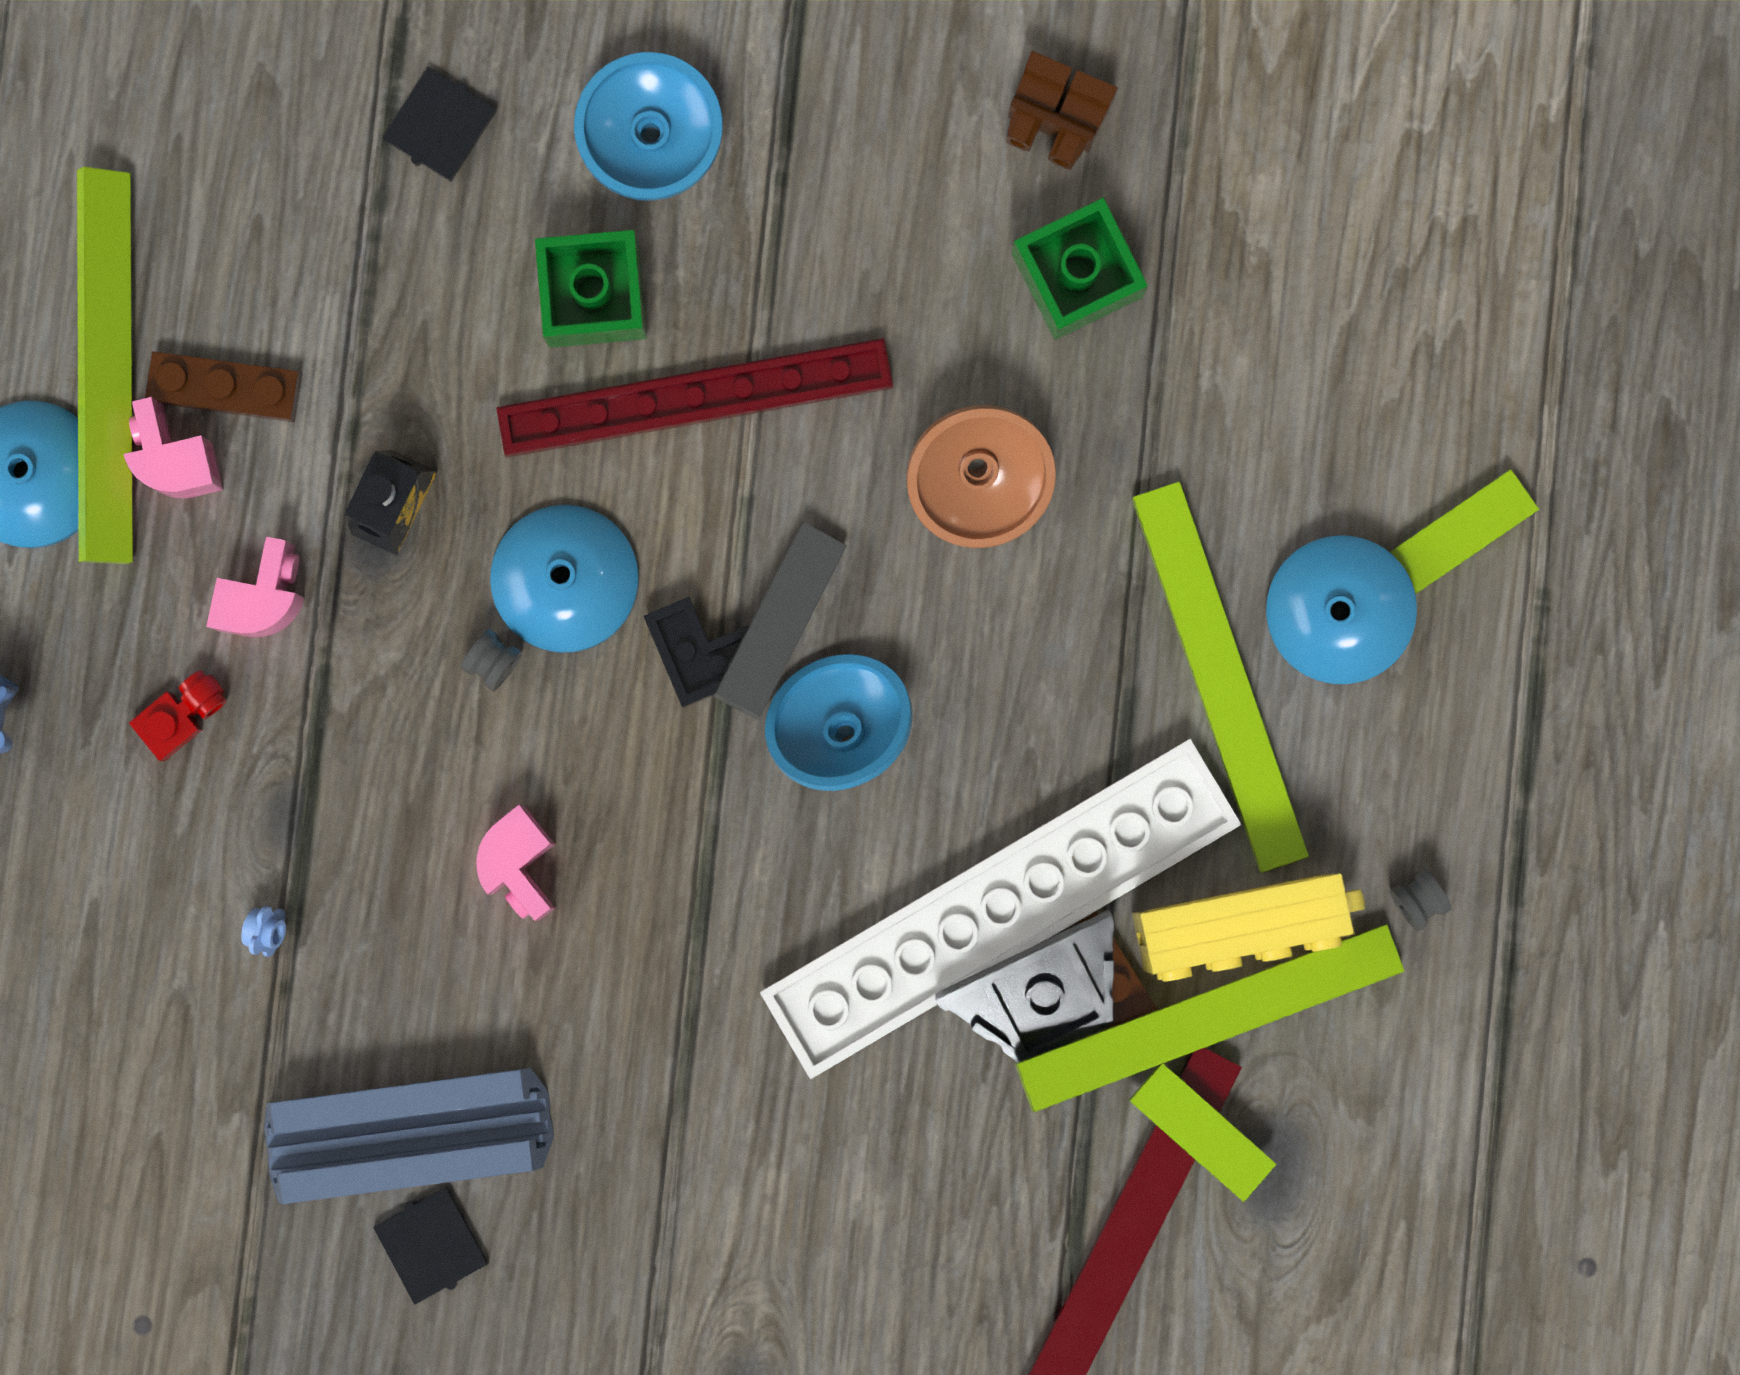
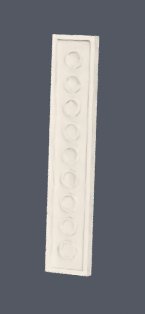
[760,739,1242,1080]

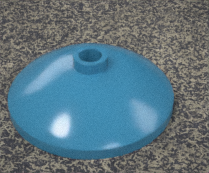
[574,52,723,201]
[0,401,78,548]
[490,505,639,653]
[1266,536,1417,684]
[765,654,913,791]

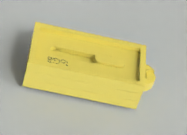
[1132,874,1365,982]

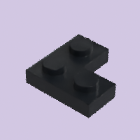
[644,597,749,708]

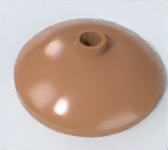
[906,405,1056,548]

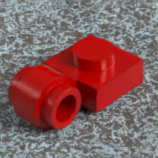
[129,670,227,762]

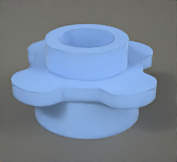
[241,906,286,957]

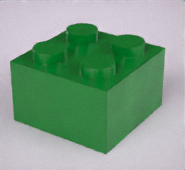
[1011,197,1148,340]
[535,230,647,348]

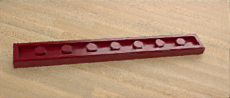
[496,338,893,458]
[1027,1048,1242,1375]

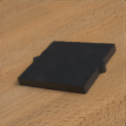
[382,67,497,182]
[373,1187,489,1305]

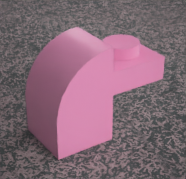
[124,397,223,498]
[206,537,304,637]
[476,805,556,921]

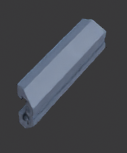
[264,1068,554,1204]

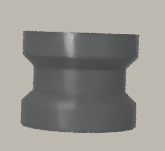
[461,629,523,692]
[1390,868,1452,931]

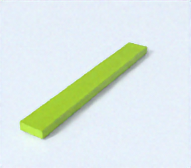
[77,167,133,564]
[1131,481,1309,873]
[1015,924,1405,1112]

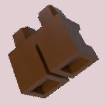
[1006,51,1118,170]

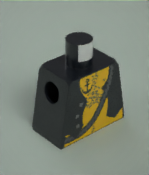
[344,450,437,556]

